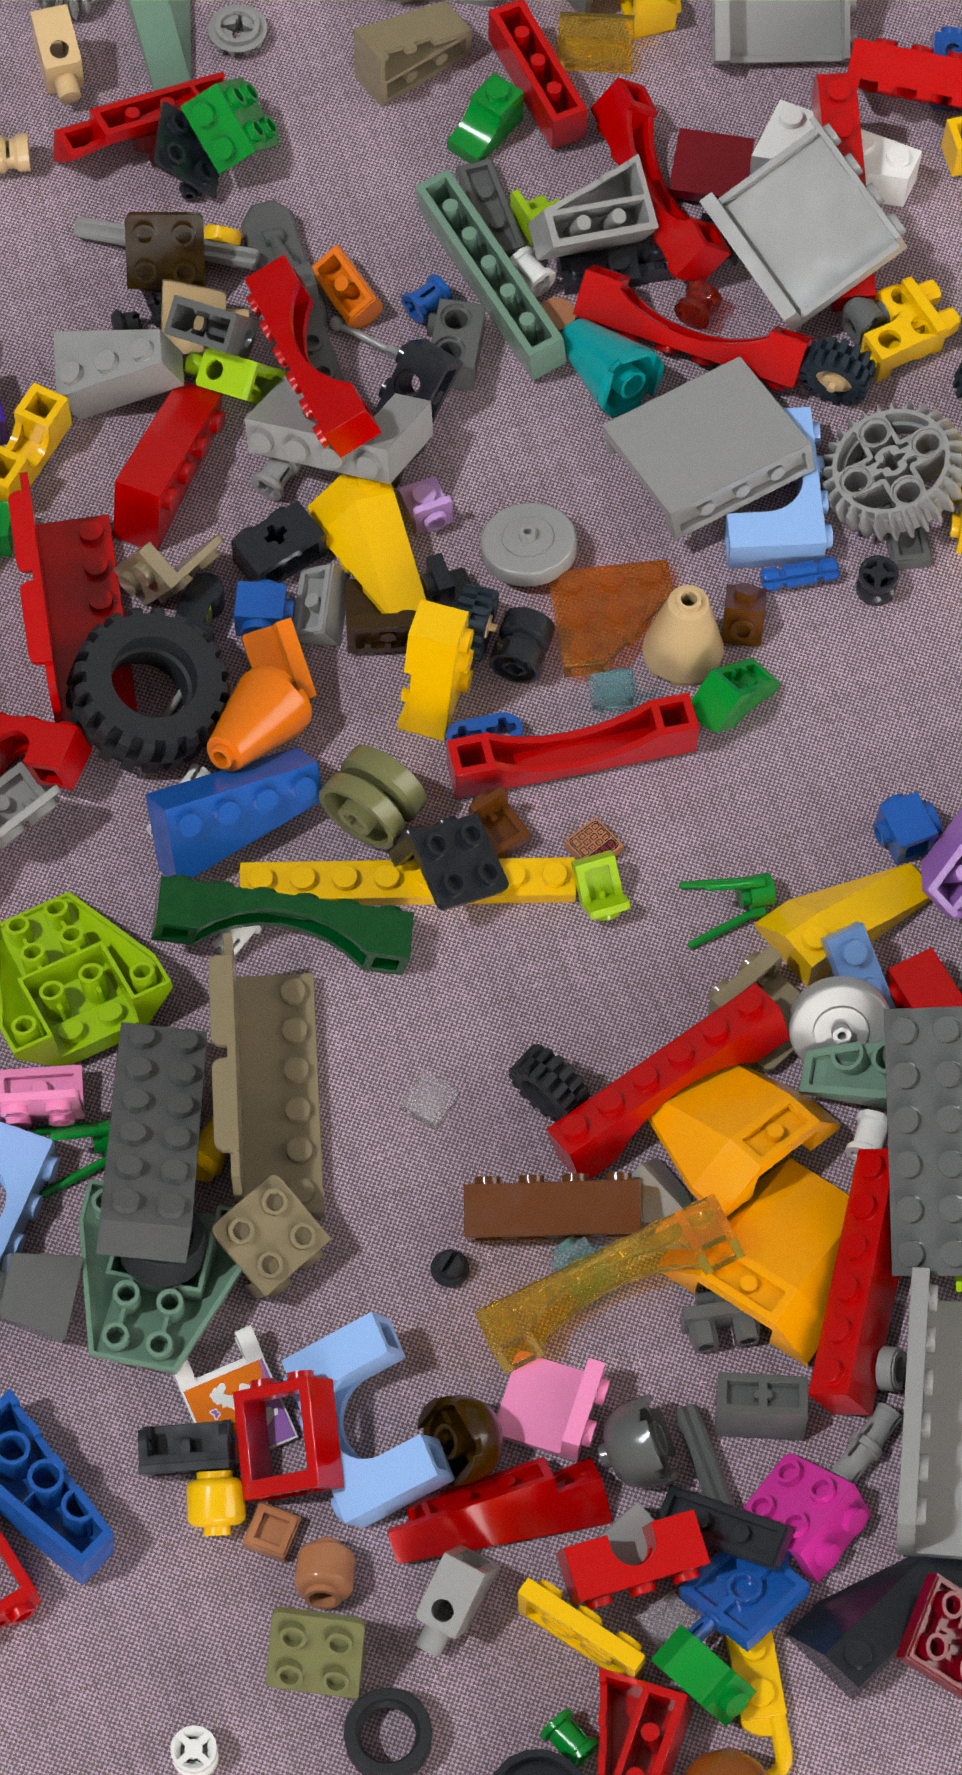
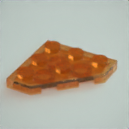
[548,559,673,678]

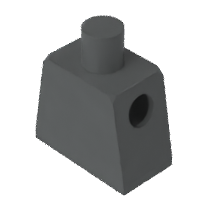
[164,295,259,359]
[0,1253,83,1342]

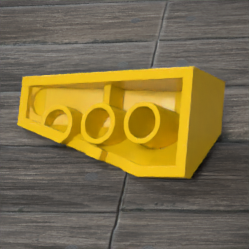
[308,473,426,614]

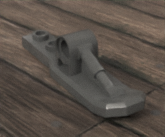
[241,200,345,381]

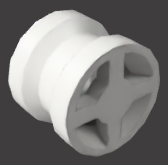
[170,1725,219,1775]

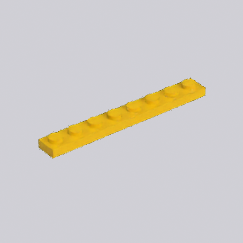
[240,857,576,906]

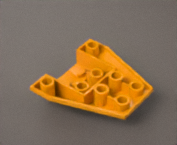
[648,1064,841,1220]
[658,1158,849,1367]

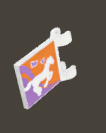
[172,1325,298,1465]

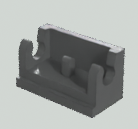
[714,1372,808,1441]

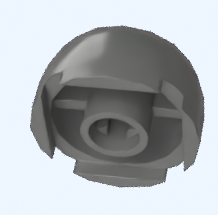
[598,1395,678,1488]

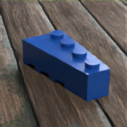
[145,747,322,878]
[0,1388,114,1586]

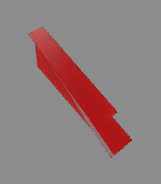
[53,71,225,162]
[386,1457,612,1564]

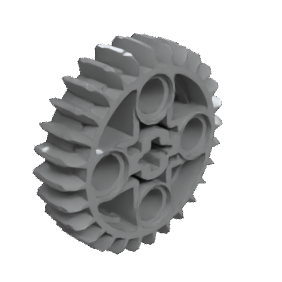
[821,400,962,542]

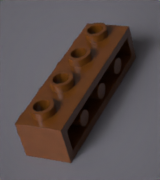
[463,1172,644,1242]

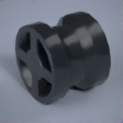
[856,555,899,606]

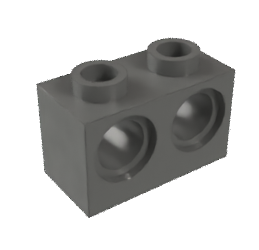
[427,298,486,391]

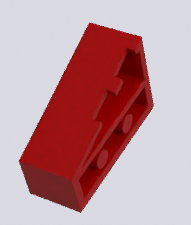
[598,1667,693,1775]

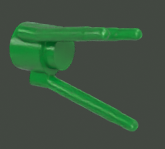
[679,872,776,949]
[34,1119,110,1199]

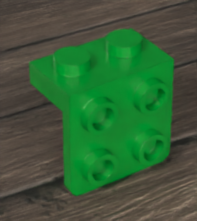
[180,77,280,174]

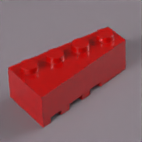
[847,37,962,110]
[113,381,226,550]

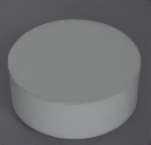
[876,1346,907,1392]

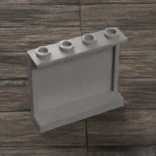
[711,0,857,65]
[699,117,908,331]
[602,356,815,540]

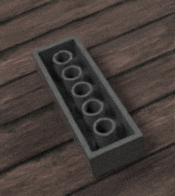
[884,1006,962,1276]
[96,1022,207,1264]

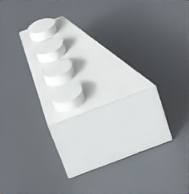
[749,99,922,207]

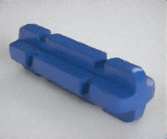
[760,557,840,592]

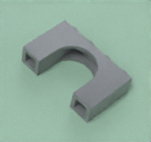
[245,376,433,484]

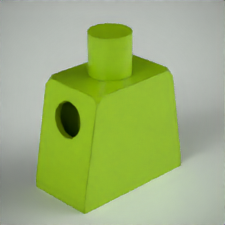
[185,347,286,404]

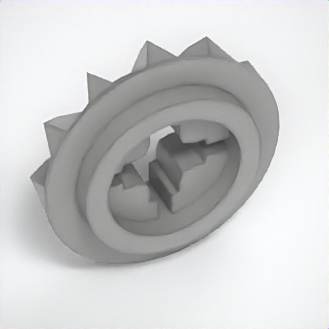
[208,4,268,58]

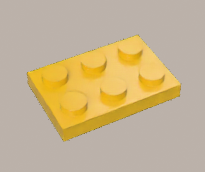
[518,1577,645,1680]

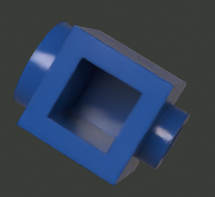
[234,579,294,637]
[873,792,942,865]

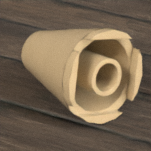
[642,585,724,687]

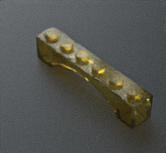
[475,1193,745,1375]

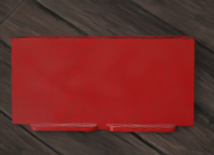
[8,472,138,733]

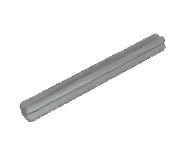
[74,216,260,270]

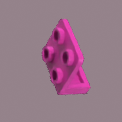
[742,1453,872,1584]

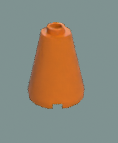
[207,665,312,772]

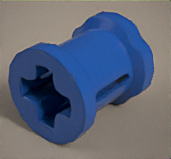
[401,274,453,324]

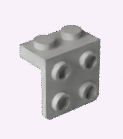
[0,762,61,851]

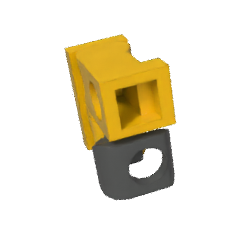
[840,276,961,382]

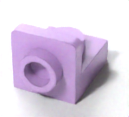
[398,476,453,535]

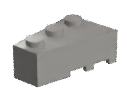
[528,154,659,261]
[53,329,184,420]

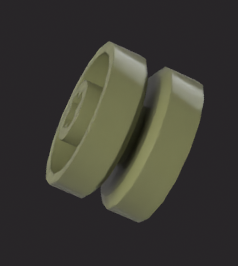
[319,745,427,850]

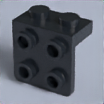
[388,813,509,911]

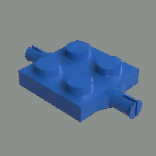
[679,1551,810,1652]

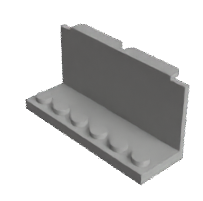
[896,1267,962,1560]

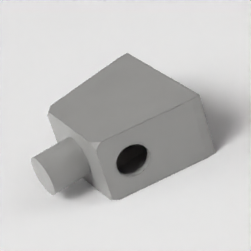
[415,1544,501,1657]

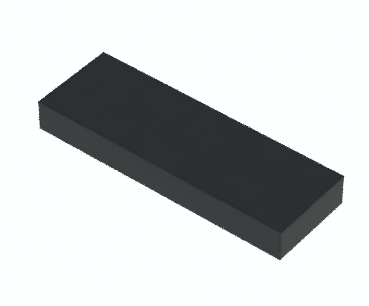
[656,1484,795,1573]

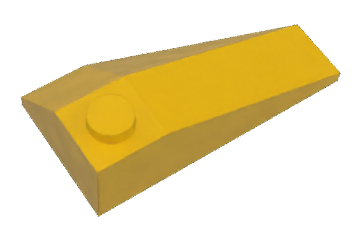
[754,863,931,987]

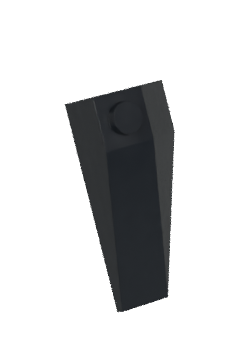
[786,1556,962,1701]

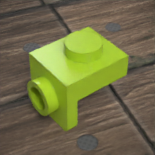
[571,850,631,921]

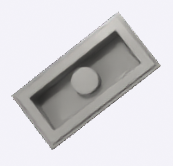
[293,563,349,646]

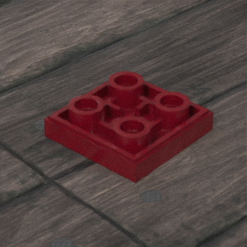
[668,128,755,201]
[895,1573,962,1700]

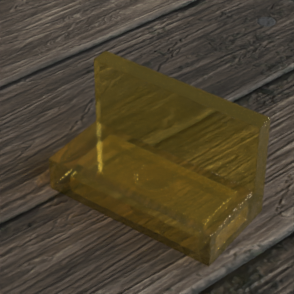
[557,11,635,74]

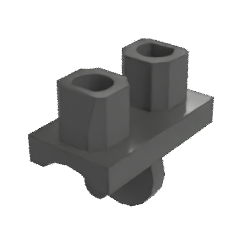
[680,1290,760,1353]

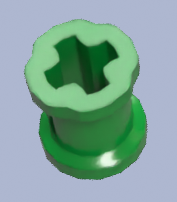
[539,1708,599,1768]

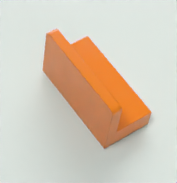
[241,617,317,700]

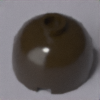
[417,1395,503,1487]

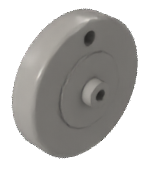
[480,503,578,587]
[788,976,890,1062]

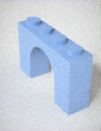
[724,407,833,569]
[0,1122,60,1271]
[281,1312,455,1528]

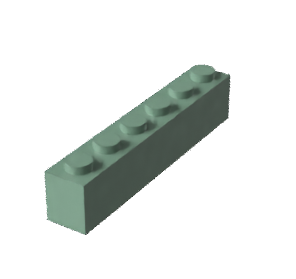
[415,169,567,381]

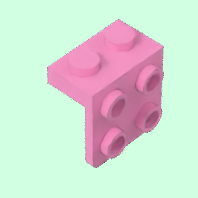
[0,1064,85,1129]
[497,1353,611,1462]

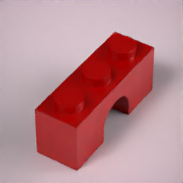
[0,711,93,790]
[556,1509,711,1610]

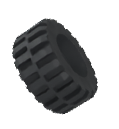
[65,607,231,773]

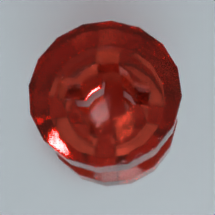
[674,280,723,330]

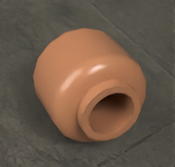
[294,1537,356,1609]

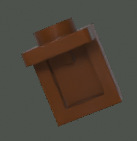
[721,583,767,647]
[469,786,531,858]

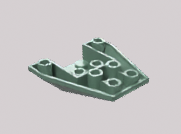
[79,1179,242,1375]

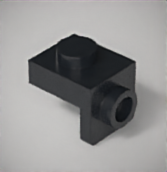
[421,553,471,608]

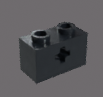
[231,500,326,583]

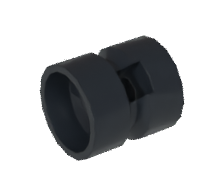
[489,607,555,684]

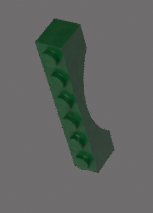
[151,875,414,975]

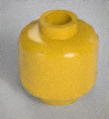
[186,1470,246,1537]

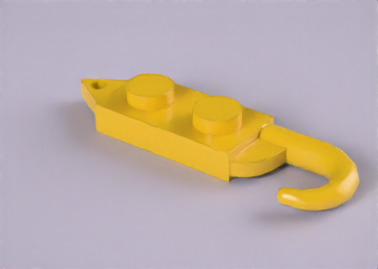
[724,1630,793,1775]

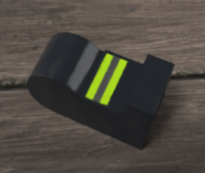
[176,573,225,643]

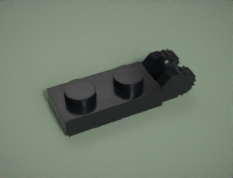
[559,242,671,295]

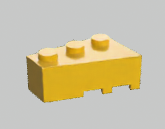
[397,599,474,741]

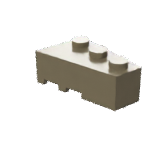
[353,1,472,107]

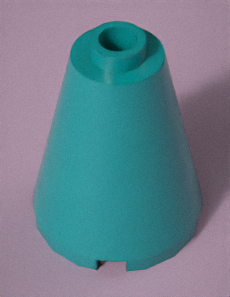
[561,318,664,418]

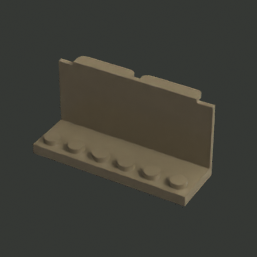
[209,933,325,1219]

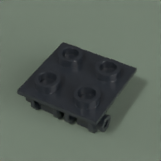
[152,101,219,201]

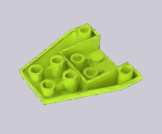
[0,891,173,1066]

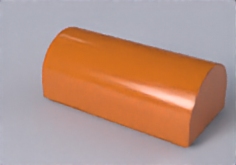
[312,244,383,329]

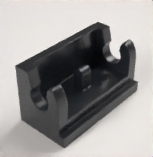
[138,1420,236,1477]

